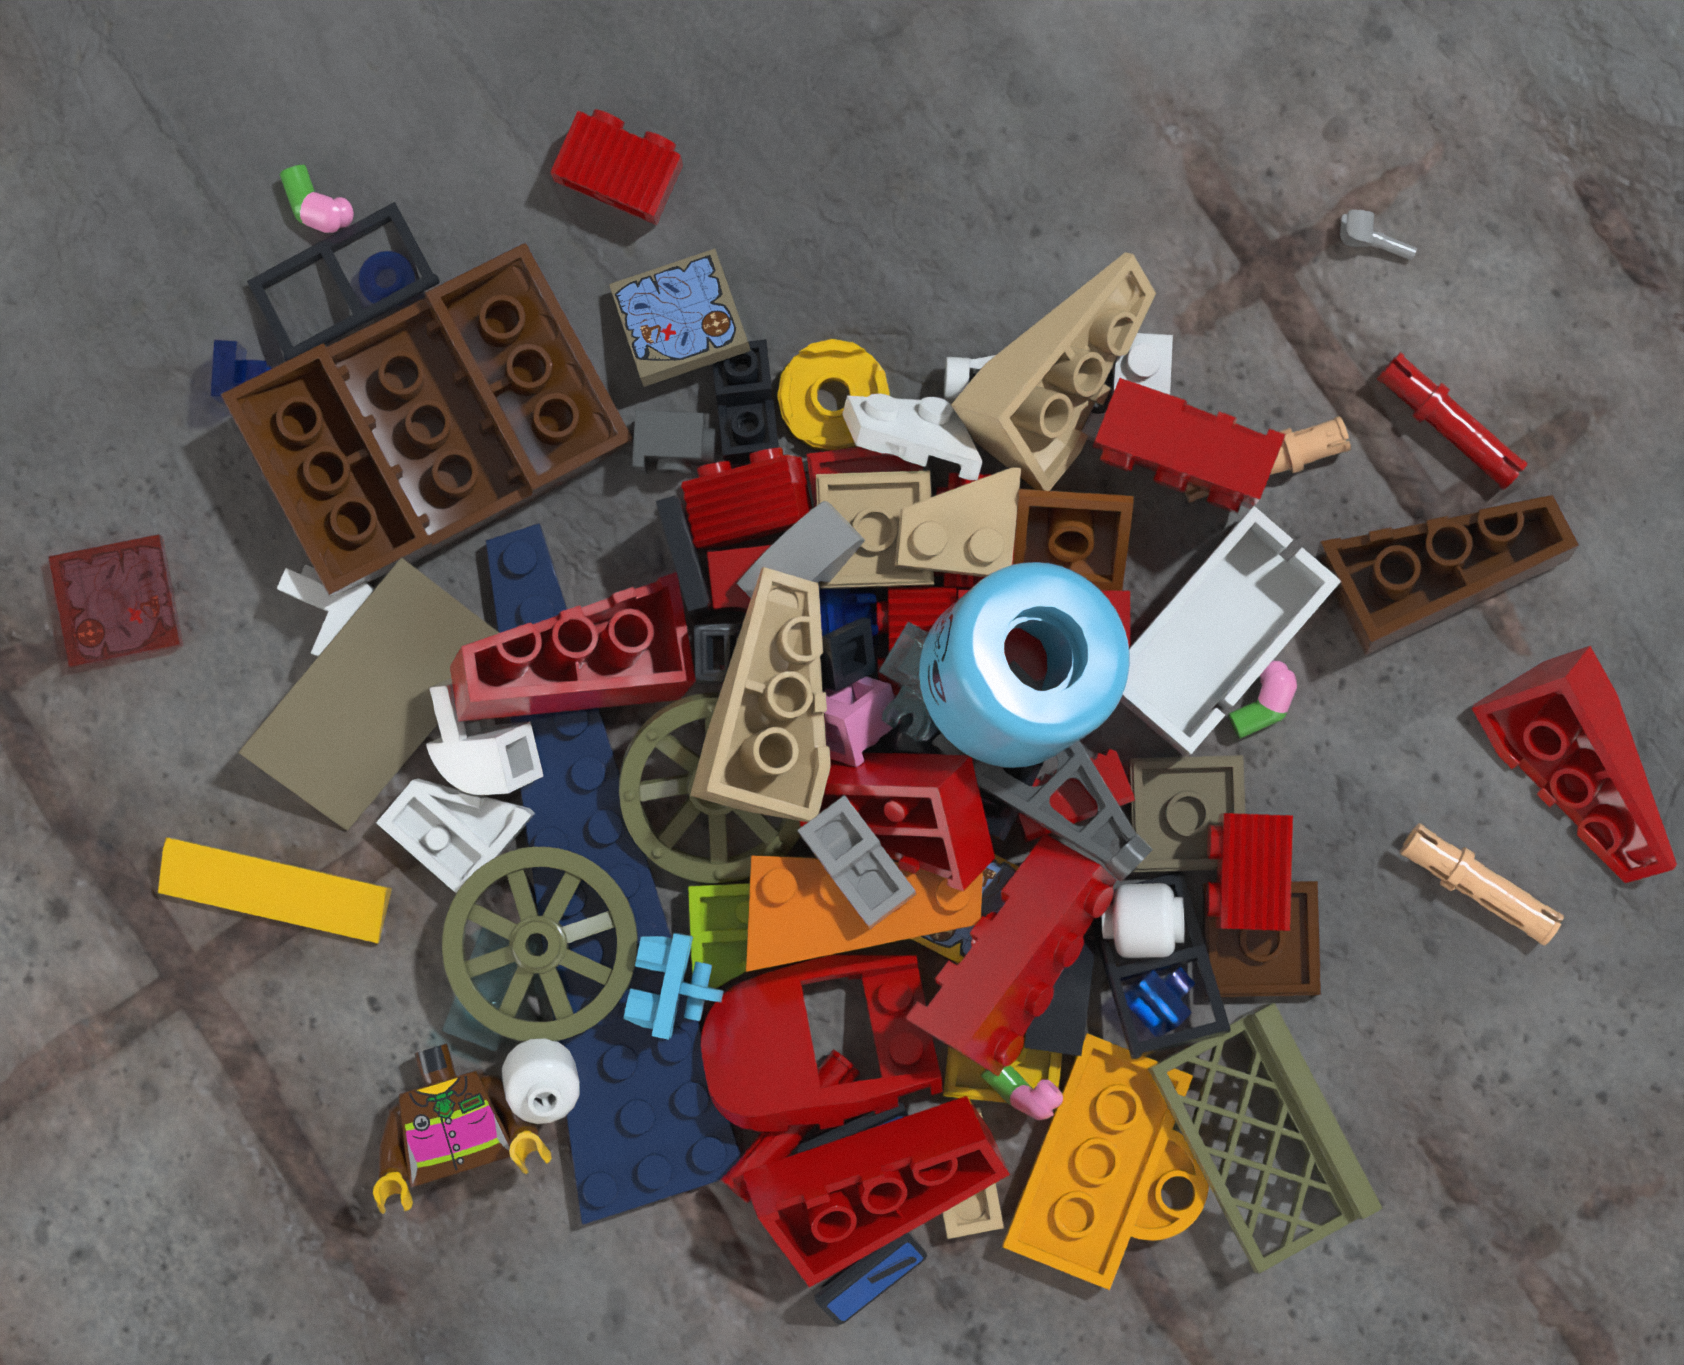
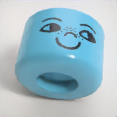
[919,562,1130,768]

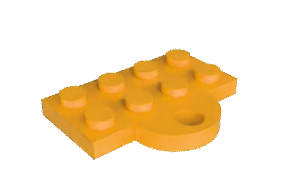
[1002,1032,1209,1290]

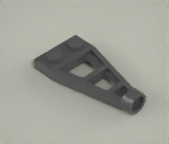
[932,660,1153,882]

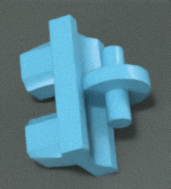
[623,933,724,1040]

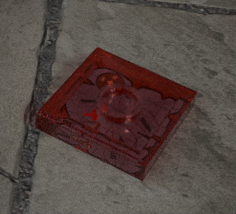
[48,534,184,668]

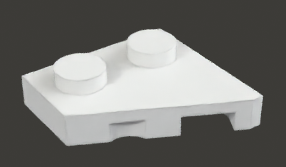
[842,394,983,480]
[376,778,536,894]

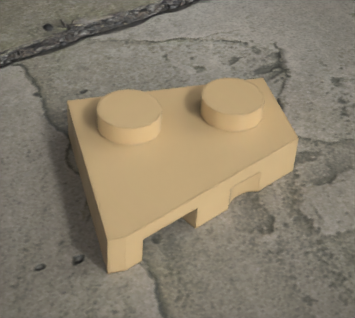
[895,467,1021,577]

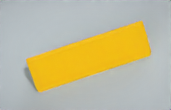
[158,837,392,943]

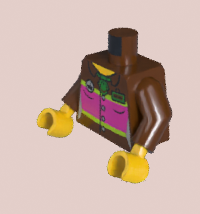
[373,1043,552,1214]

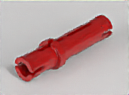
[1376,352,1528,490]
[720,1049,860,1204]

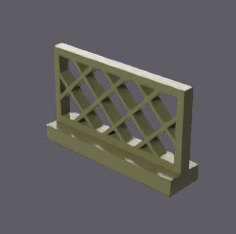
[1148,1003,1383,1274]

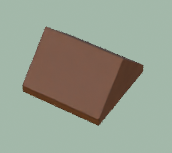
[1013,489,1134,591]

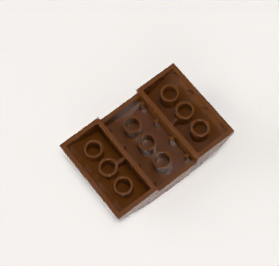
[221,242,633,597]

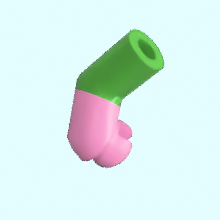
[279,165,354,233]
[1228,661,1297,739]
[981,1065,1063,1121]

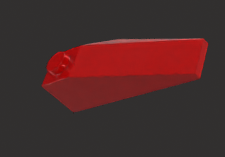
[1472,646,1677,883]

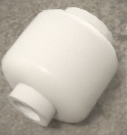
[1102,883,1184,958]
[502,1039,580,1124]

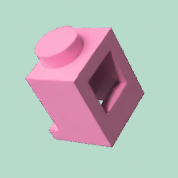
[824,677,900,767]

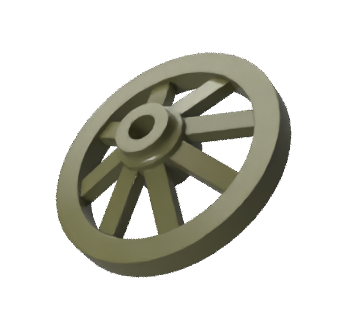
[619,692,801,883]
[442,847,638,1041]

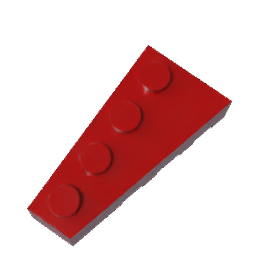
[450,572,696,722]
[905,834,1117,1077]

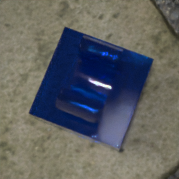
[210,340,272,405]
[819,589,879,646]
[1124,967,1196,1037]

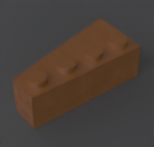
[1316,495,1579,655]

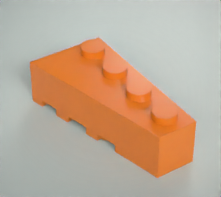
[746,856,983,972]

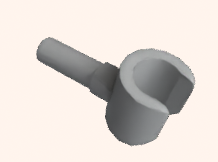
[1340,210,1417,261]

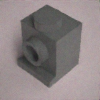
[632,410,716,474]

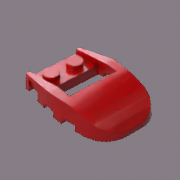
[701,955,943,1132]

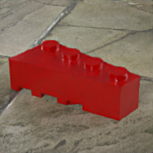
[742,1096,1010,1288]

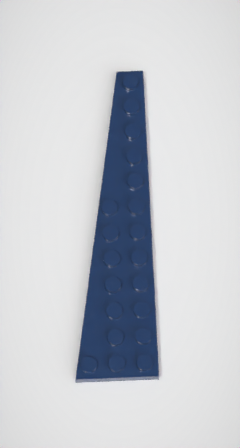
[486,523,742,1225]

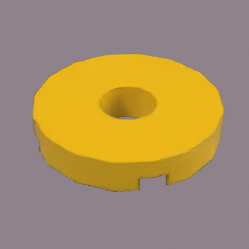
[777,339,890,451]

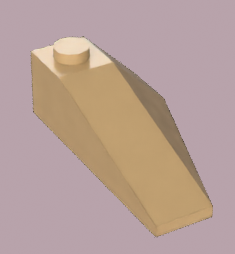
[951,252,1156,491]
[690,567,831,822]

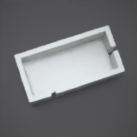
[1120,506,1341,757]

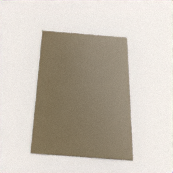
[238,557,499,831]

